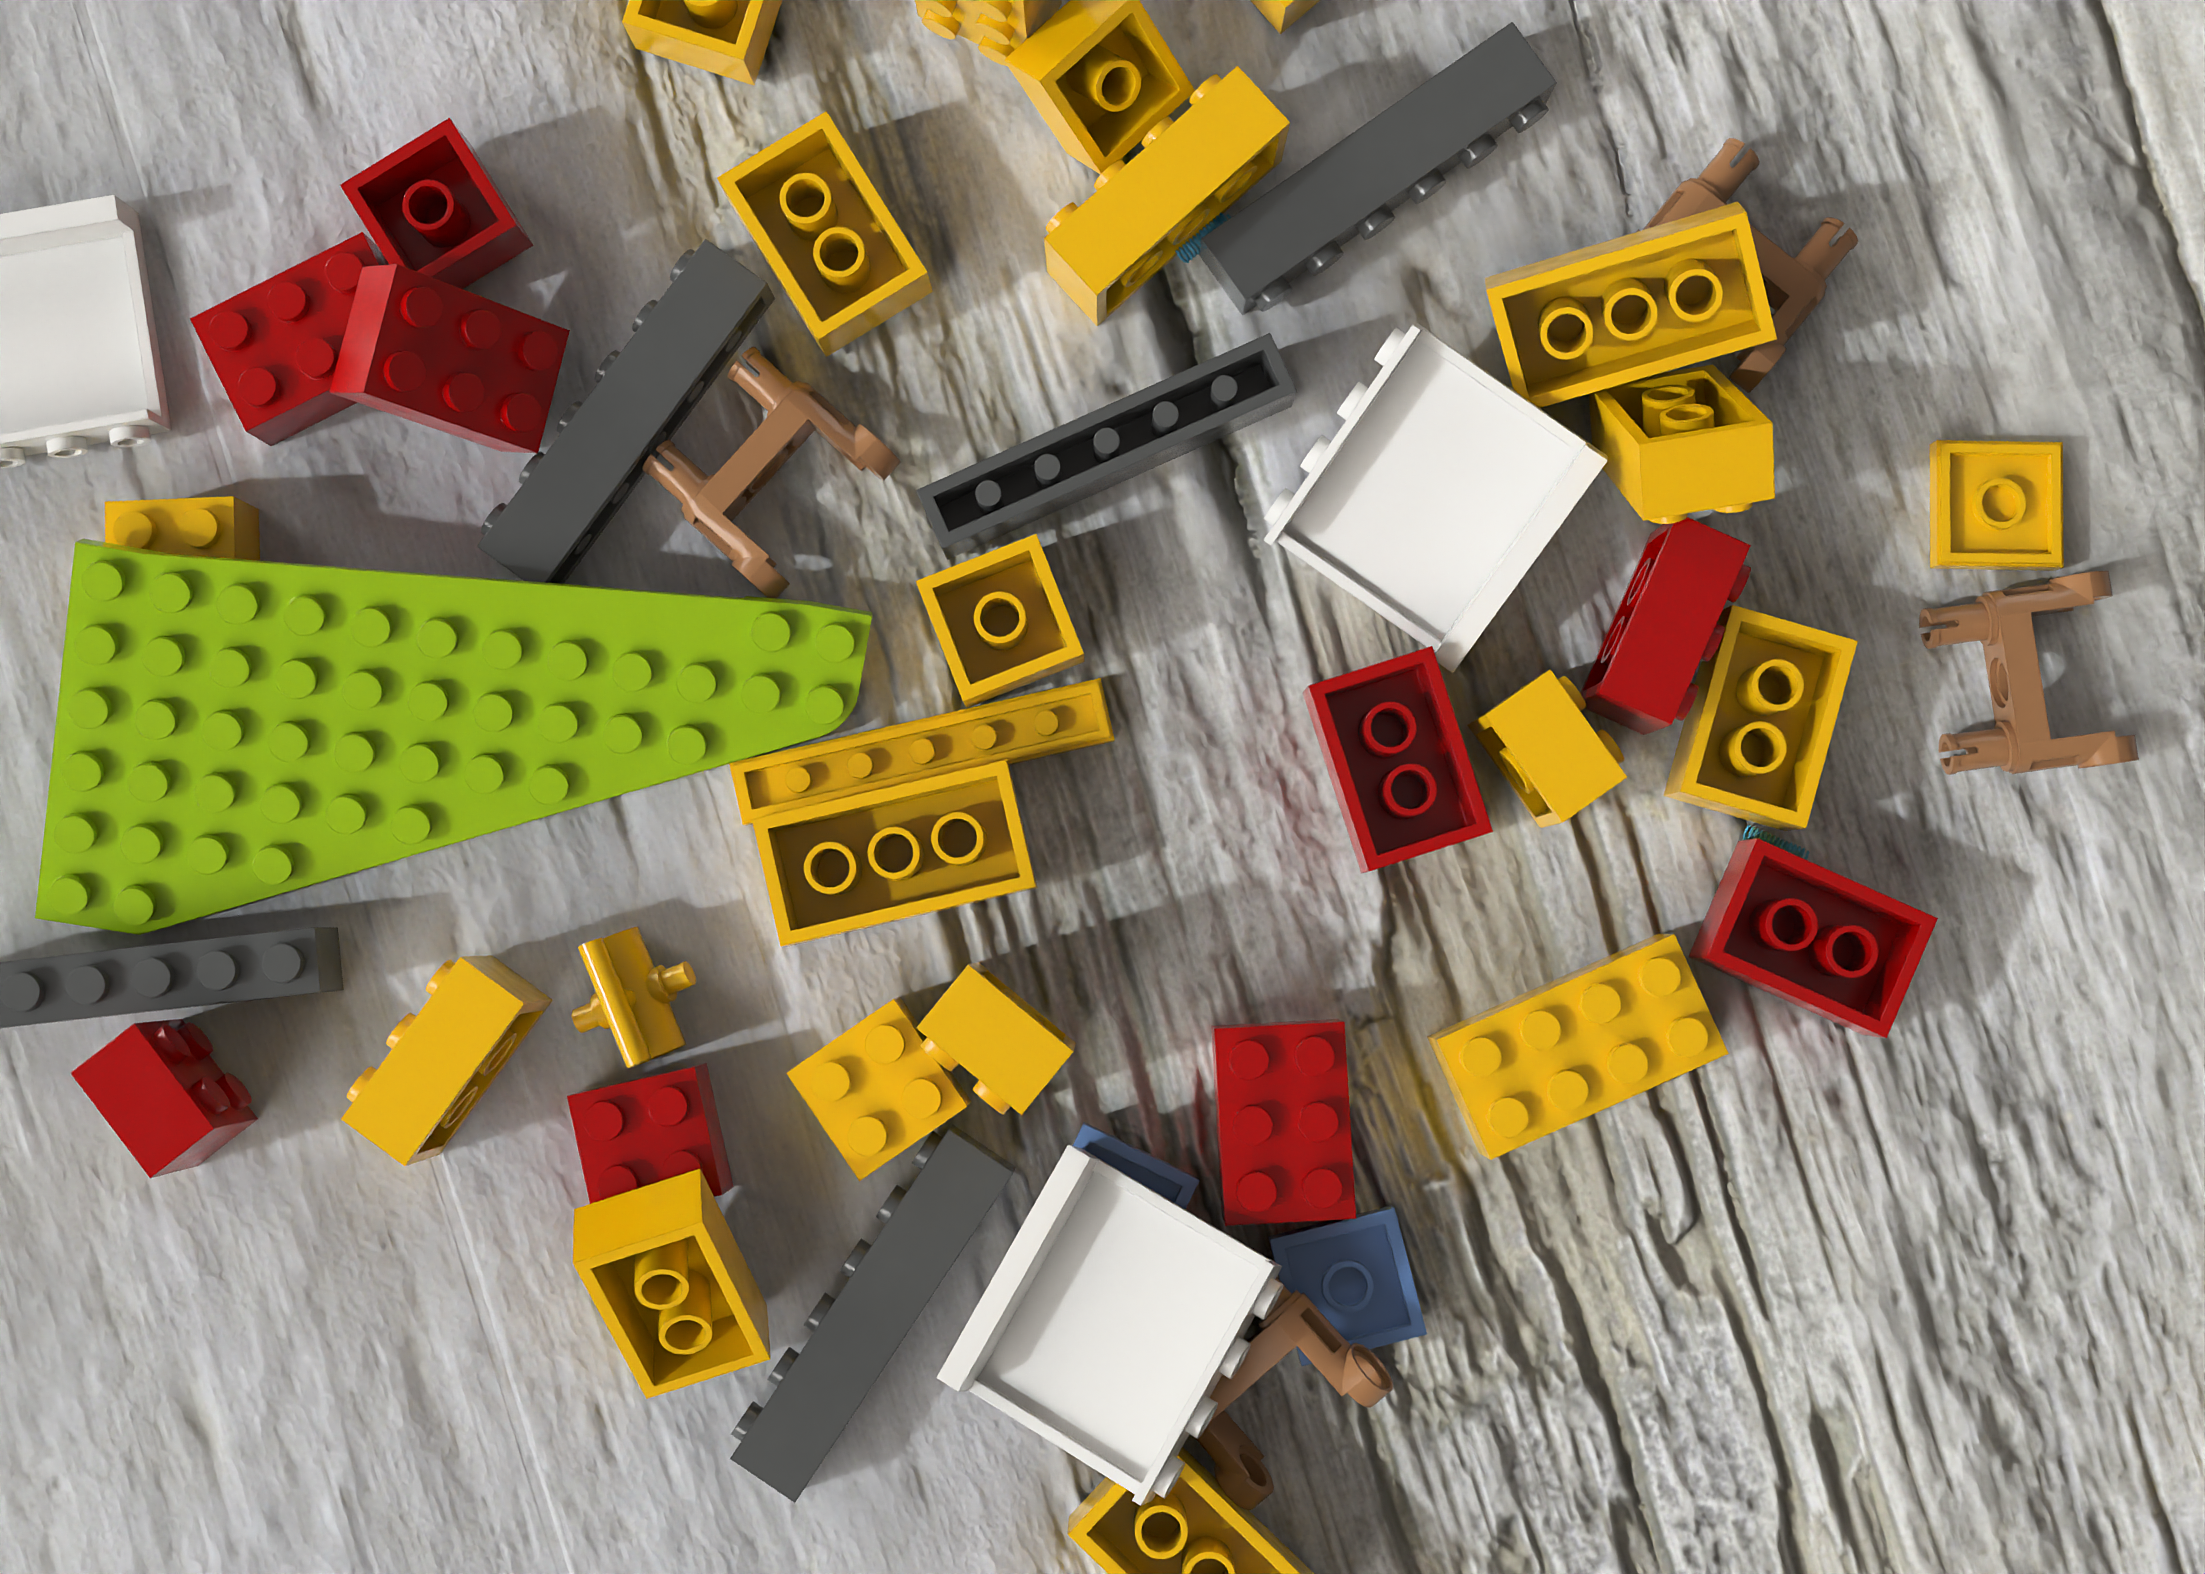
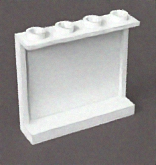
[0,195,172,468]
[1264,323,1608,673]
[936,1144,1284,1506]

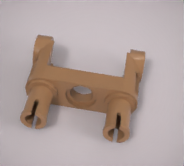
[1636,138,1858,393]
[642,346,901,598]
[1919,571,2139,775]
[1193,1248,1393,1510]

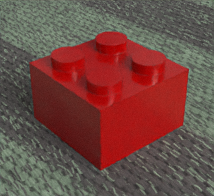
[340,118,534,289]
[71,1019,258,1178]
[567,1063,734,1204]

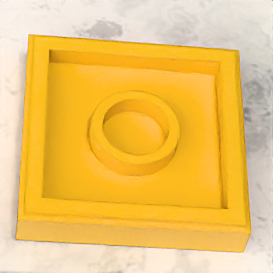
[1929,440,2064,571]

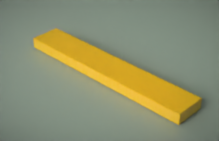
[729,678,1115,826]

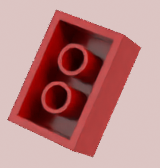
[190,232,389,446]
[329,264,570,453]
[1580,517,1751,735]
[1303,646,1493,873]
[1688,838,1938,1038]
[1211,1019,1356,1226]

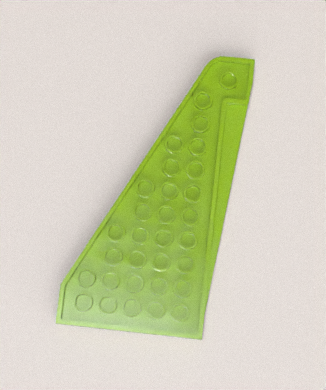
[35,538,872,935]

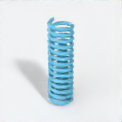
[1175,213,1231,263]
[1743,825,1810,860]

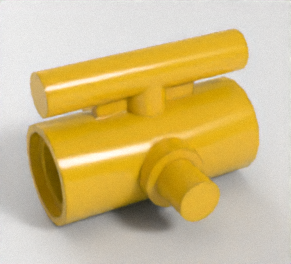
[571,927,696,1068]

